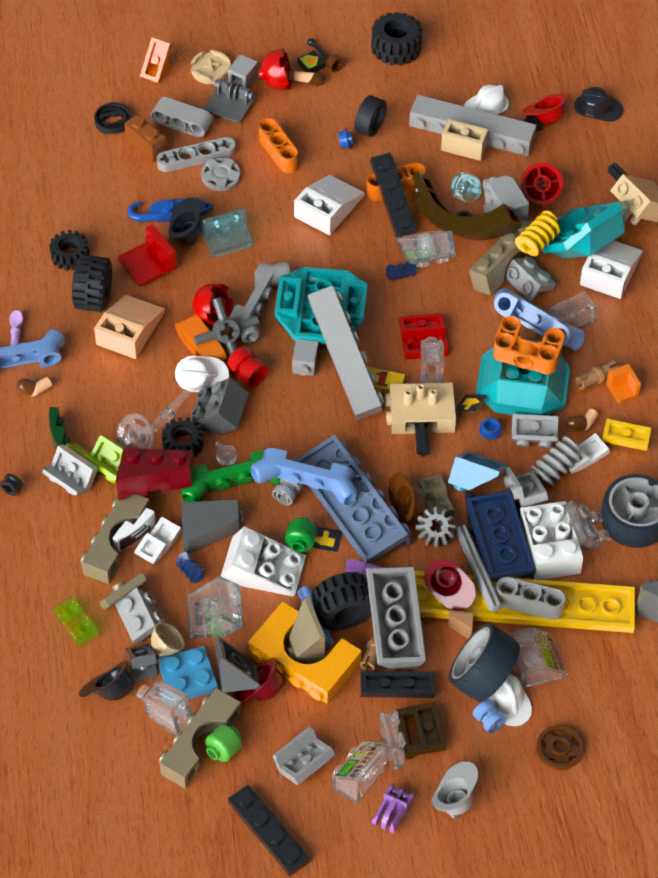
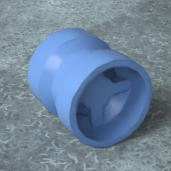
[472,699,507,734]

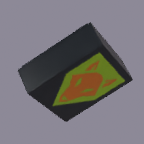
[297,50,325,73]

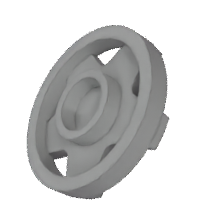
[201,158,241,191]

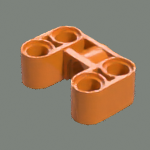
[493,316,565,375]

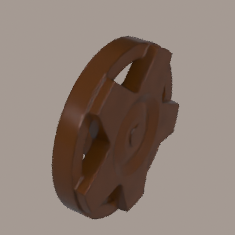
[536,725,584,771]

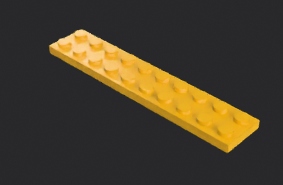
[414,571,635,633]

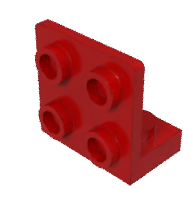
[118,224,177,286]

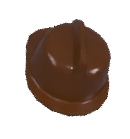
[388,472,429,523]

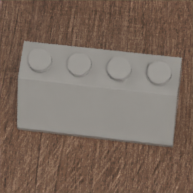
[366,567,426,670]

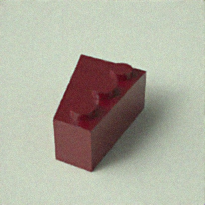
[116,448,195,500]

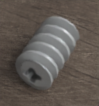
[531,436,581,486]

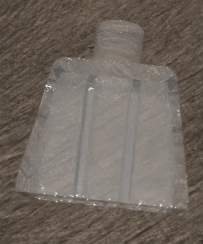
[420,337,444,383]
[137,681,192,737]

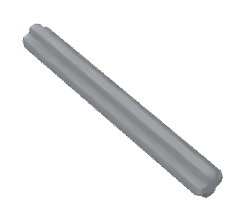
[456,525,502,612]

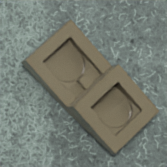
[418,474,454,518]

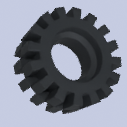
[49,230,90,271]
[162,417,204,457]

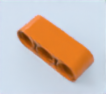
[259,118,298,173]
[366,163,426,201]
[175,314,227,362]

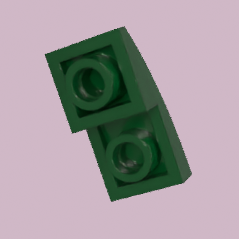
[49,407,70,451]

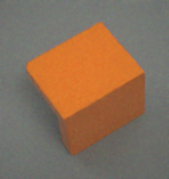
[606,364,641,403]

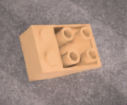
[94,295,165,359]

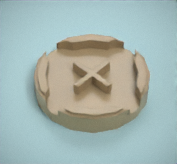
[191,50,231,84]

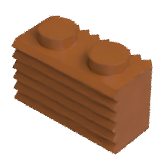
[125,114,167,163]

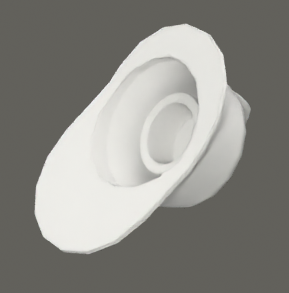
[464,85,509,115]
[175,356,229,392]
[488,674,532,727]

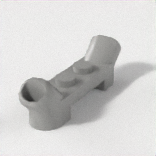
[228,262,291,343]

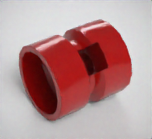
[227,346,269,388]

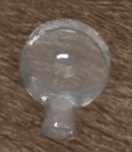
[214,440,238,466]

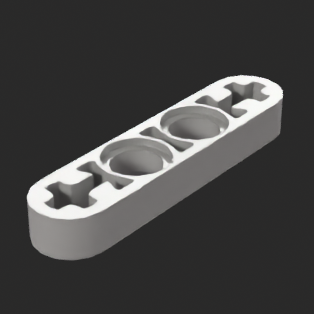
[157,137,236,172]

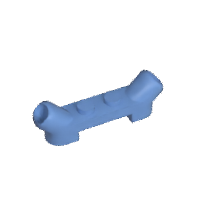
[494,288,585,351]
[0,329,65,369]
[250,448,358,505]

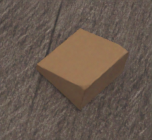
[448,611,473,639]

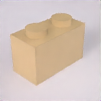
[441,119,488,161]

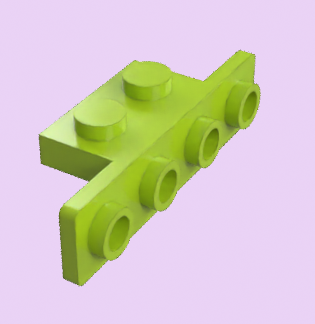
[66,435,140,494]

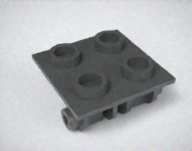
[203,79,257,124]

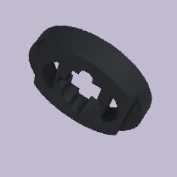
[94,103,132,134]

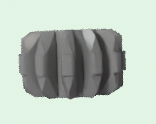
[416,507,456,548]

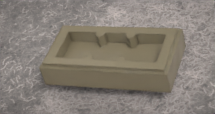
[99,573,146,610]

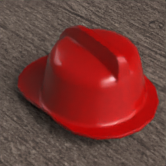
[522,94,567,125]

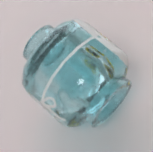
[450,172,482,202]

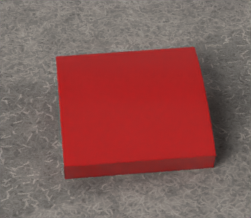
[399,313,449,360]

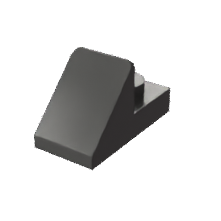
[125,643,157,681]

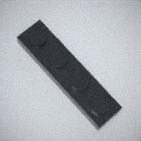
[369,152,417,238]
[228,785,310,877]

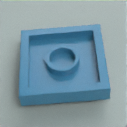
[157,646,218,704]

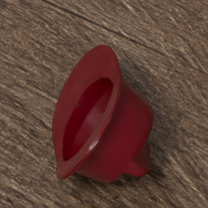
[424,559,476,611]
[232,658,286,702]

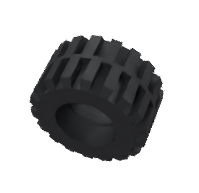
[371,12,422,65]
[72,254,112,312]
[311,572,372,630]

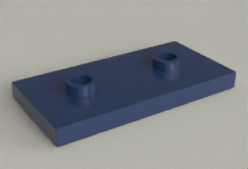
[465,490,536,583]

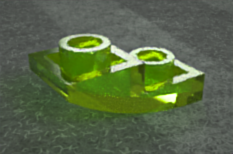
[53,596,100,646]

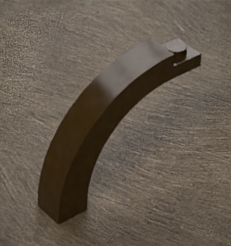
[412,172,522,240]

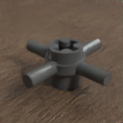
[194,297,259,356]

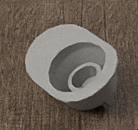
[432,762,479,819]

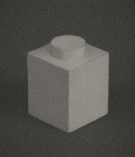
[228,54,258,89]
[292,339,318,376]

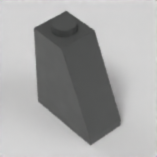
[181,499,243,553]

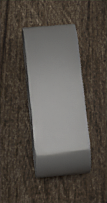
[151,97,214,137]
[496,577,566,620]

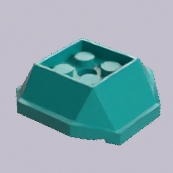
[542,201,630,259]
[275,267,367,344]
[476,338,570,416]

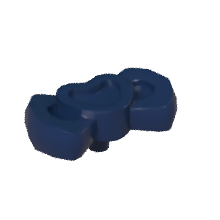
[386,260,417,281]
[176,551,205,583]

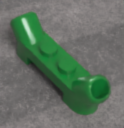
[181,450,280,502]

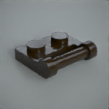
[392,702,447,759]

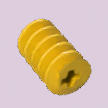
[515,211,560,256]

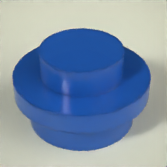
[338,128,354,149]
[479,418,502,440]

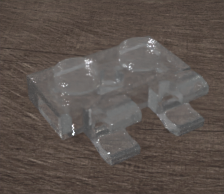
[565,500,611,549]
[379,710,406,770]

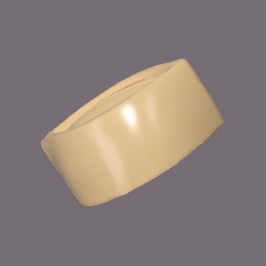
[151,622,185,657]

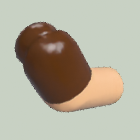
[293,71,325,86]
[17,377,52,396]
[566,409,598,431]

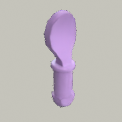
[9,310,24,346]

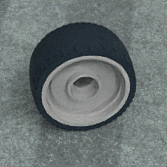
[601,474,658,548]
[449,623,520,702]

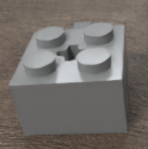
[483,175,529,221]

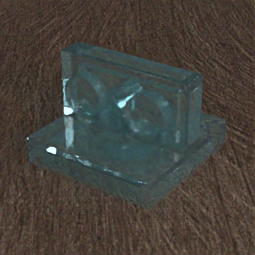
[201,208,253,258]

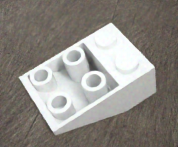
[294,175,365,235]
[580,240,643,299]
[520,501,583,580]
[221,526,306,596]

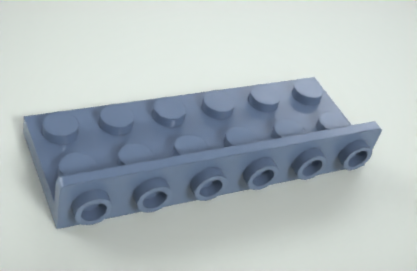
[293,434,411,563]

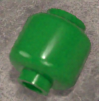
[285,517,318,552]

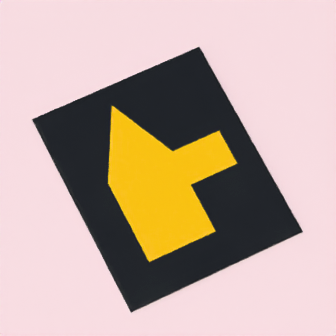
[455,395,488,412]
[313,526,342,552]

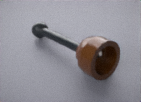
[307,38,344,72]

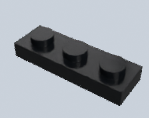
[361,671,435,698]

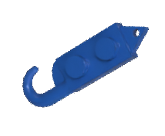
[127,197,213,222]

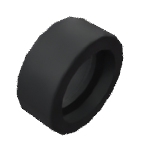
[354,95,387,137]

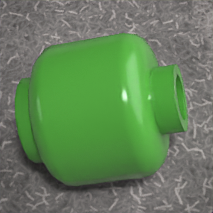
[205,725,242,762]

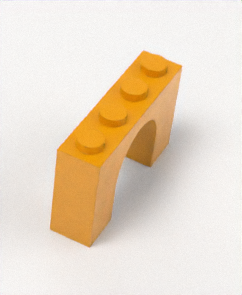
[248,601,362,704]

